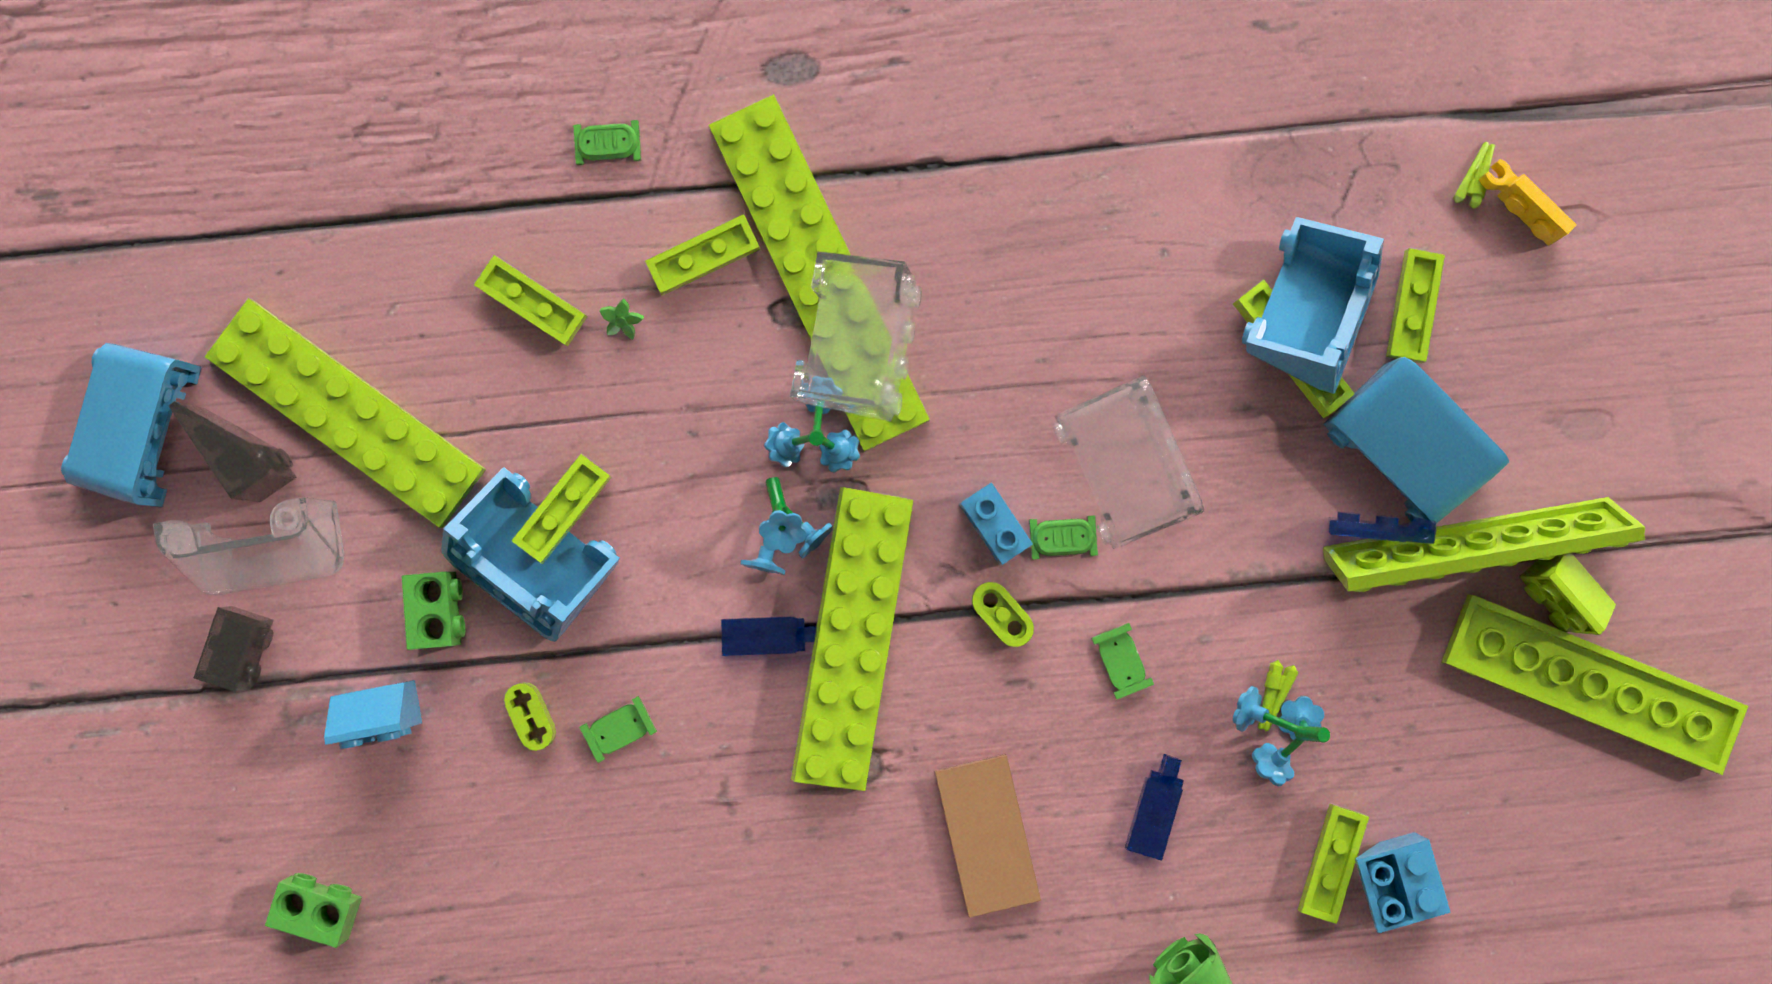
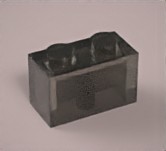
[193,606,274,692]

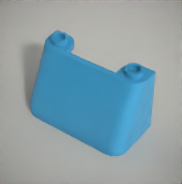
[1242,217,1384,394]
[61,343,202,507]
[1323,357,1509,528]
[441,467,620,642]

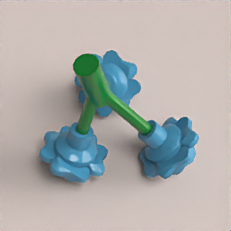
[764,376,860,473]

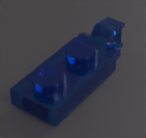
[1327,511,1436,544]
[721,616,817,656]
[1125,754,1184,861]

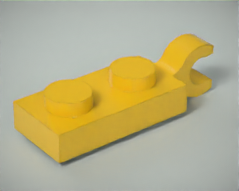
[1479,159,1577,246]

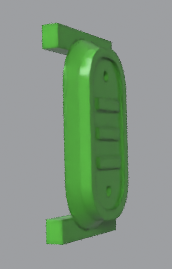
[573,120,641,165]
[1029,515,1098,559]
[1092,623,1154,699]
[579,696,657,763]

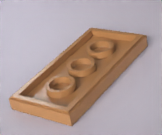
[935,754,1041,918]

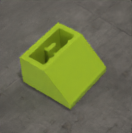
[1519,553,1616,635]

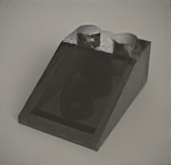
[168,401,297,502]

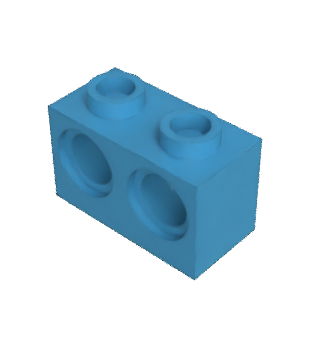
[959,482,1033,565]

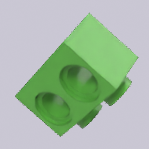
[402,572,466,650]
[265,873,362,948]

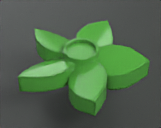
[600,298,644,340]

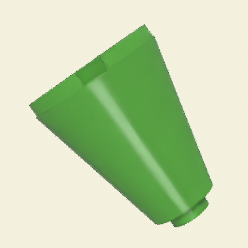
[1149,933,1233,984]

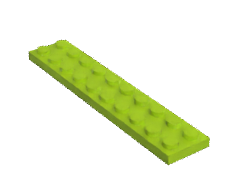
[709,94,930,452]

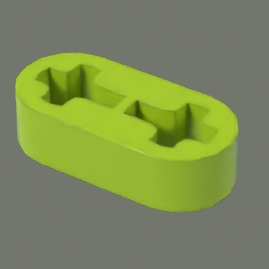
[504,682,556,751]

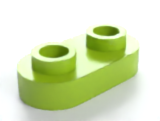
[972,582,1034,647]

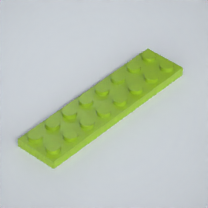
[205,298,486,528]
[791,487,914,791]
[1323,497,1645,592]
[1441,594,1748,775]

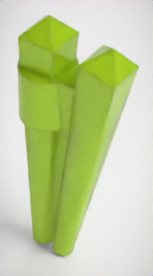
[1453,142,1495,209]
[1258,660,1298,731]

